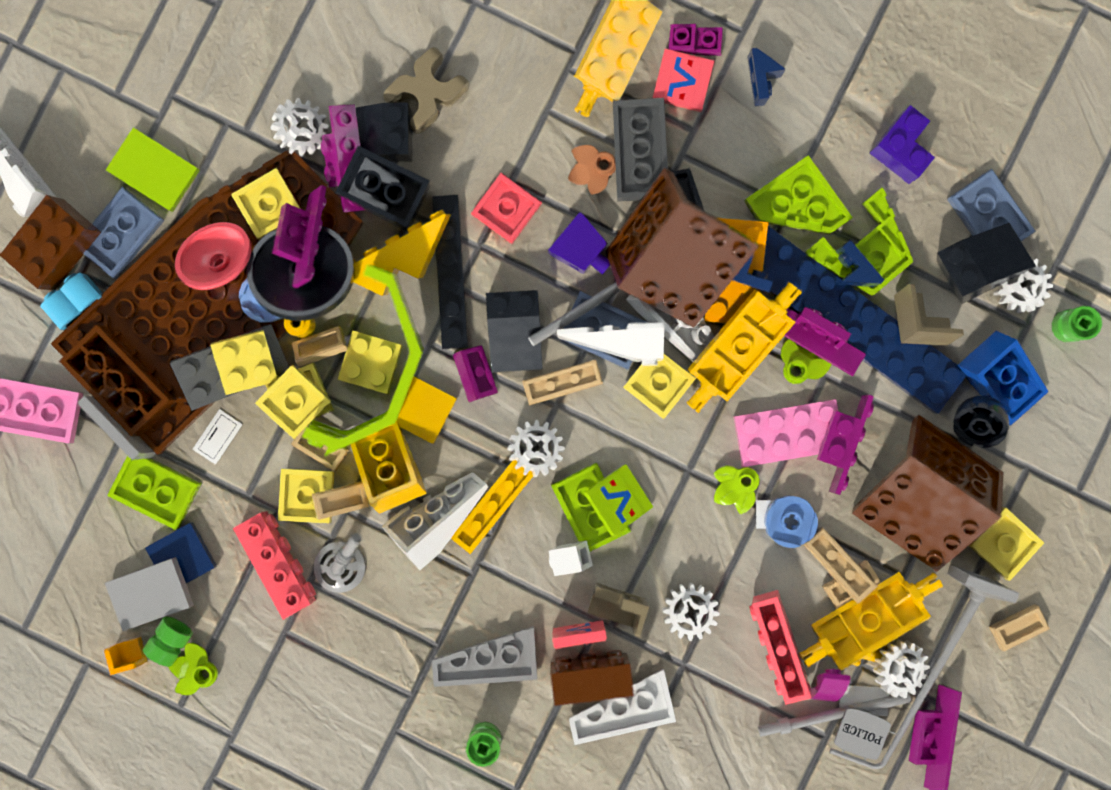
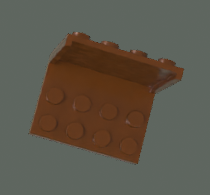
[605,168,759,328]
[852,414,1004,572]

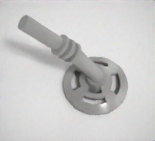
[314,533,365,593]

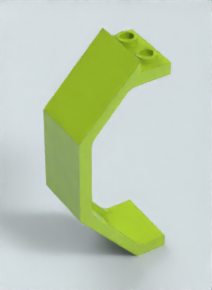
[302,265,424,456]

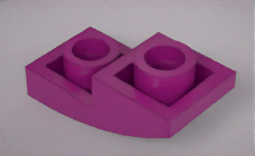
[669,24,723,56]
[810,669,850,702]

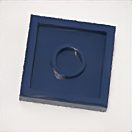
[145,522,217,584]

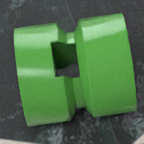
[1051,306,1102,342]
[143,616,193,667]
[466,722,502,767]

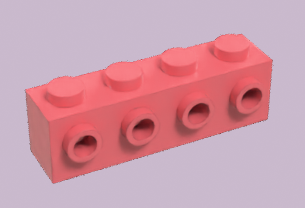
[233,511,316,620]
[749,590,811,705]

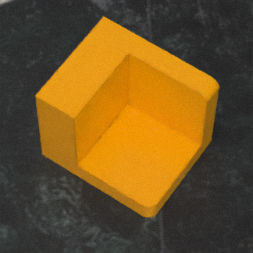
[104,637,148,675]

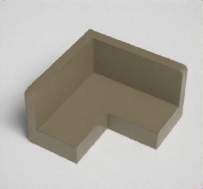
[894,284,964,346]
[588,583,649,637]

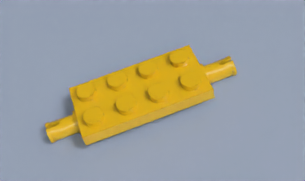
[574,0,662,117]
[686,282,802,413]
[799,572,943,671]

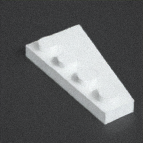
[569,669,676,745]

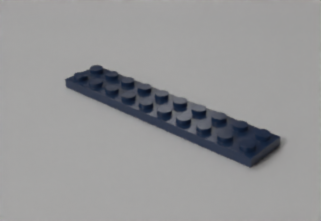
[761,221,966,414]

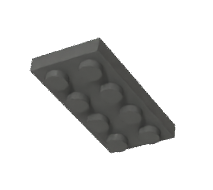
[613,98,668,202]
[170,324,290,410]

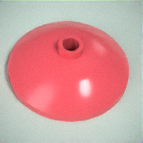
[175,222,252,290]

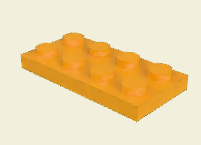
[704,218,768,323]

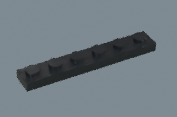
[432,195,468,350]

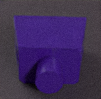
[548,212,610,275]

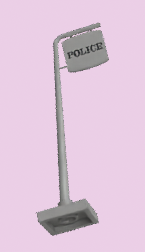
[830,564,1020,769]

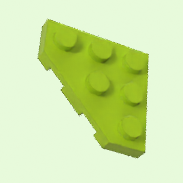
[744,155,853,234]

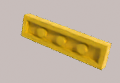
[451,460,533,554]

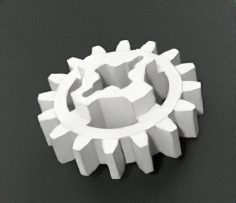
[270,98,329,156]
[993,259,1053,313]
[507,420,565,477]
[662,583,720,641]
[873,639,930,698]

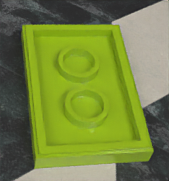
[106,127,200,213]
[107,456,202,530]
[551,462,631,552]

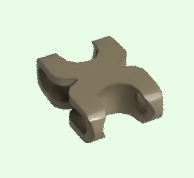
[383,47,469,134]

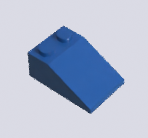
[958,331,1049,426]

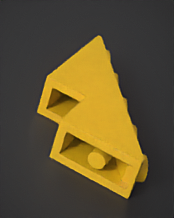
[353,210,451,296]

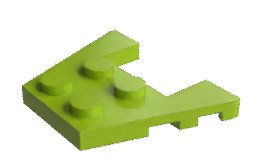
[805,188,914,296]

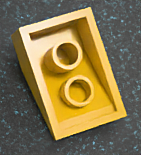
[350,420,427,514]

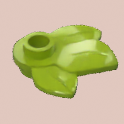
[781,339,831,384]
[714,465,760,514]
[168,643,218,695]

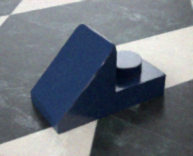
[747,48,786,107]
[836,240,885,287]
[732,253,773,292]

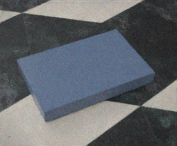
[947,169,1036,241]
[84,187,165,279]
[563,291,648,370]

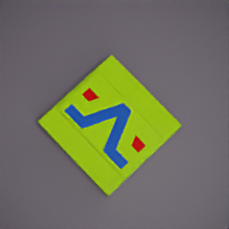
[583,464,653,536]

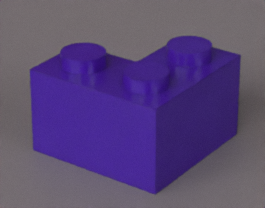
[870,105,935,184]

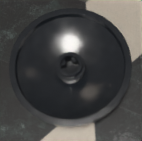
[247,225,355,321]

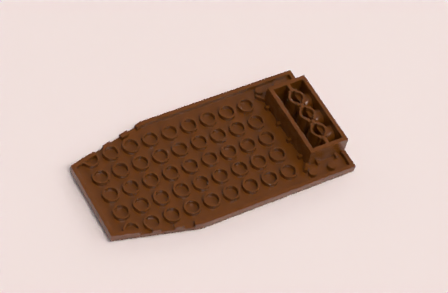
[51,149,364,455]

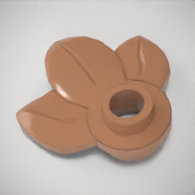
[568,145,616,195]

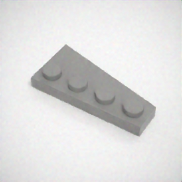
[432,626,537,687]

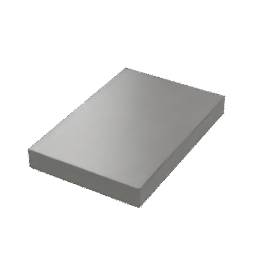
[78,396,156,460]
[105,557,194,631]

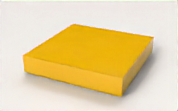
[397,376,457,444]

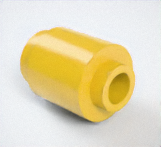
[284,319,316,338]

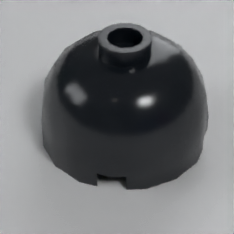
[953,395,1009,448]

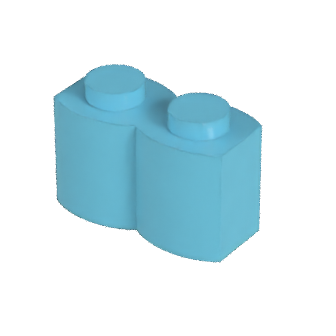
[40,273,103,330]

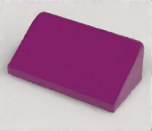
[453,345,498,402]

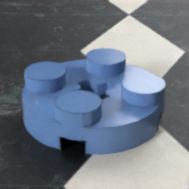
[764,495,818,548]

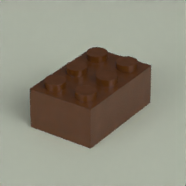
[0,195,101,291]
[550,650,634,706]

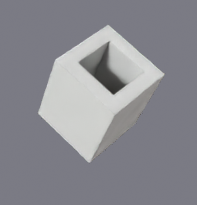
[549,541,593,576]

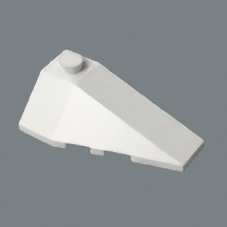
[0,127,57,217]
[626,295,714,362]
[557,323,664,366]
[381,472,488,570]

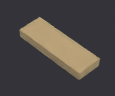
[522,359,603,406]
[803,527,878,604]

